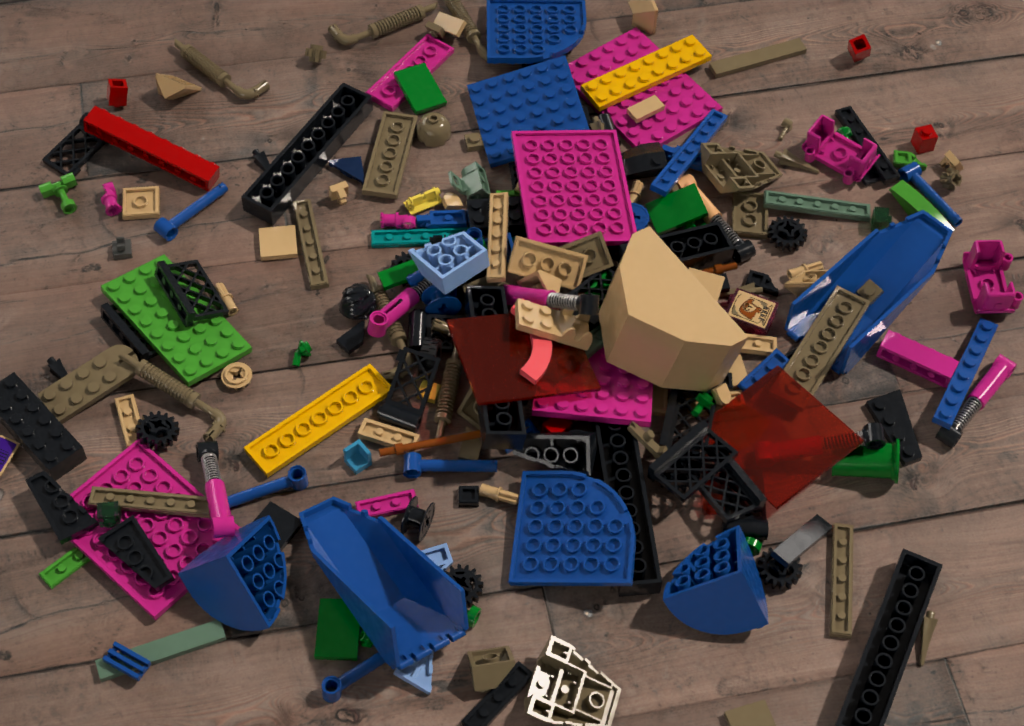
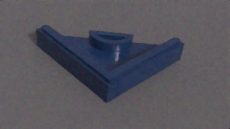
[329,156,365,185]

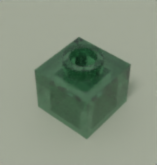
[871,207,892,232]
[97,501,122,528]

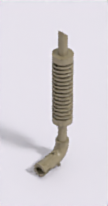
[444,0,487,61]
[328,2,438,45]
[174,38,270,100]
[366,274,414,382]
[431,318,465,438]
[118,354,227,442]

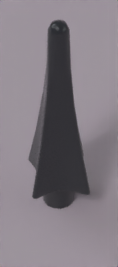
[252,149,270,171]
[47,357,68,379]

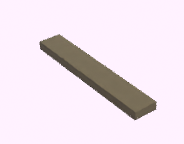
[709,38,807,78]
[292,199,329,290]
[88,486,210,518]
[829,523,854,639]

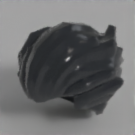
[339,283,377,320]

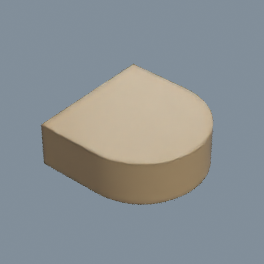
[442,192,463,210]
[711,383,731,406]

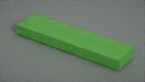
[39,547,91,589]

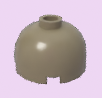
[417,112,451,147]

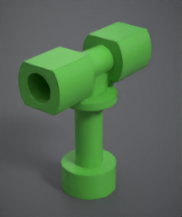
[38,172,78,214]

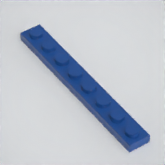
[649,109,728,197]
[931,318,998,430]

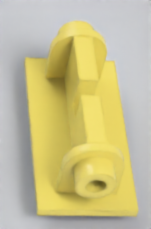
[403,187,442,216]

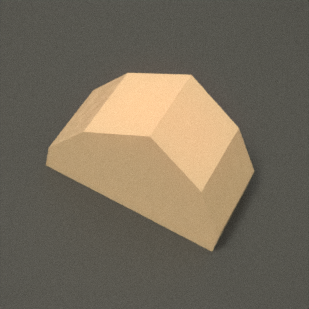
[598,226,748,392]

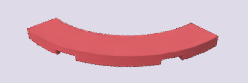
[510,298,552,385]

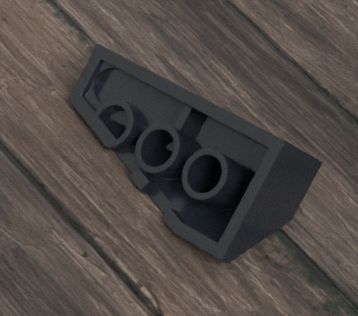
[621,142,667,180]
[513,432,596,476]

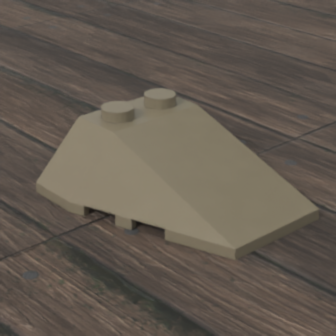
[700,142,783,194]
[524,635,622,726]

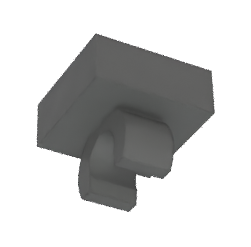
[112,237,133,260]

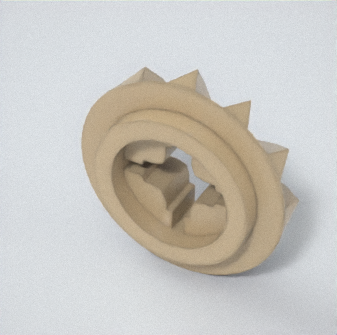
[221,362,253,391]

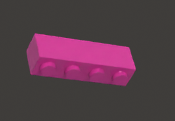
[876,330,959,388]

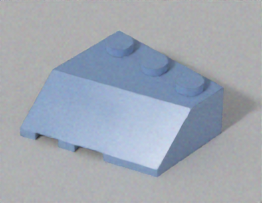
[408,231,490,295]

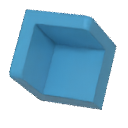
[343,439,372,475]

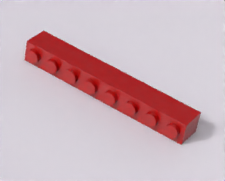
[83,106,220,192]

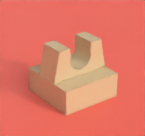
[939,150,964,172]
[329,180,349,206]

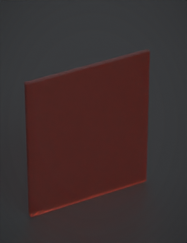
[446,308,601,406]
[708,366,864,509]

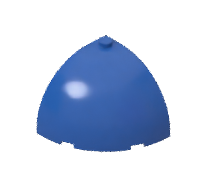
[178,515,287,631]
[663,525,769,635]

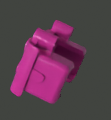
[802,115,881,185]
[962,240,1024,314]

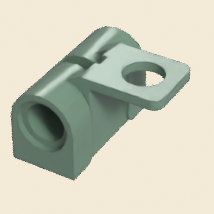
[448,161,491,200]

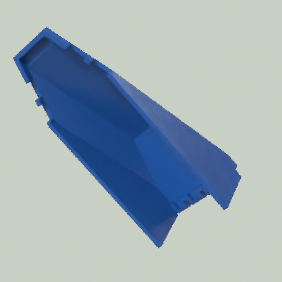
[784,210,953,375]
[299,496,469,671]

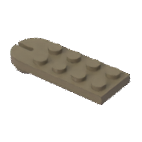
[37,345,139,424]

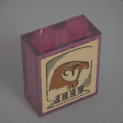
[724,288,779,336]

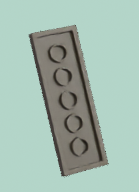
[362,111,418,200]

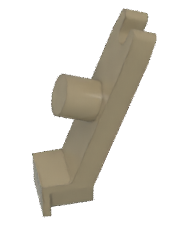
[627,421,668,459]

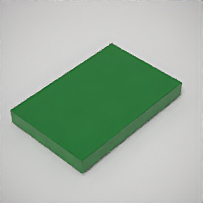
[393,63,447,115]
[645,183,708,236]
[314,598,360,661]

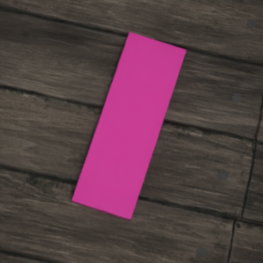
[365,34,454,112]

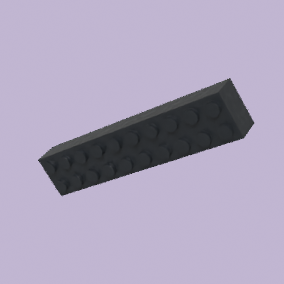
[241,83,373,225]
[464,285,527,450]
[591,422,662,597]
[835,548,943,726]

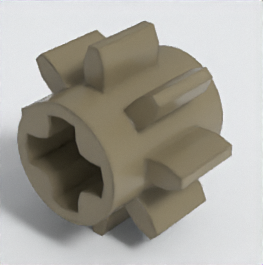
[305,44,327,63]
[939,168,962,190]

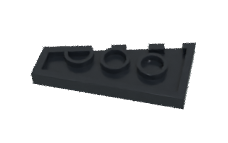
[865,389,922,467]
[25,471,99,545]
[98,515,175,591]

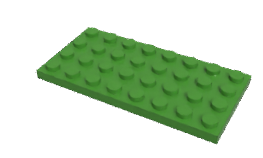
[101,254,252,387]

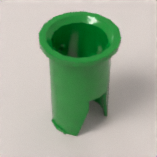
[832,439,900,484]

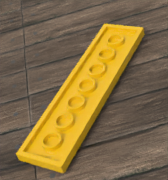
[580,35,712,112]
[244,364,391,478]

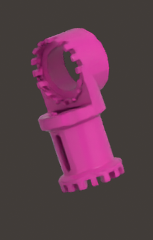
[101,181,122,217]
[380,212,416,229]

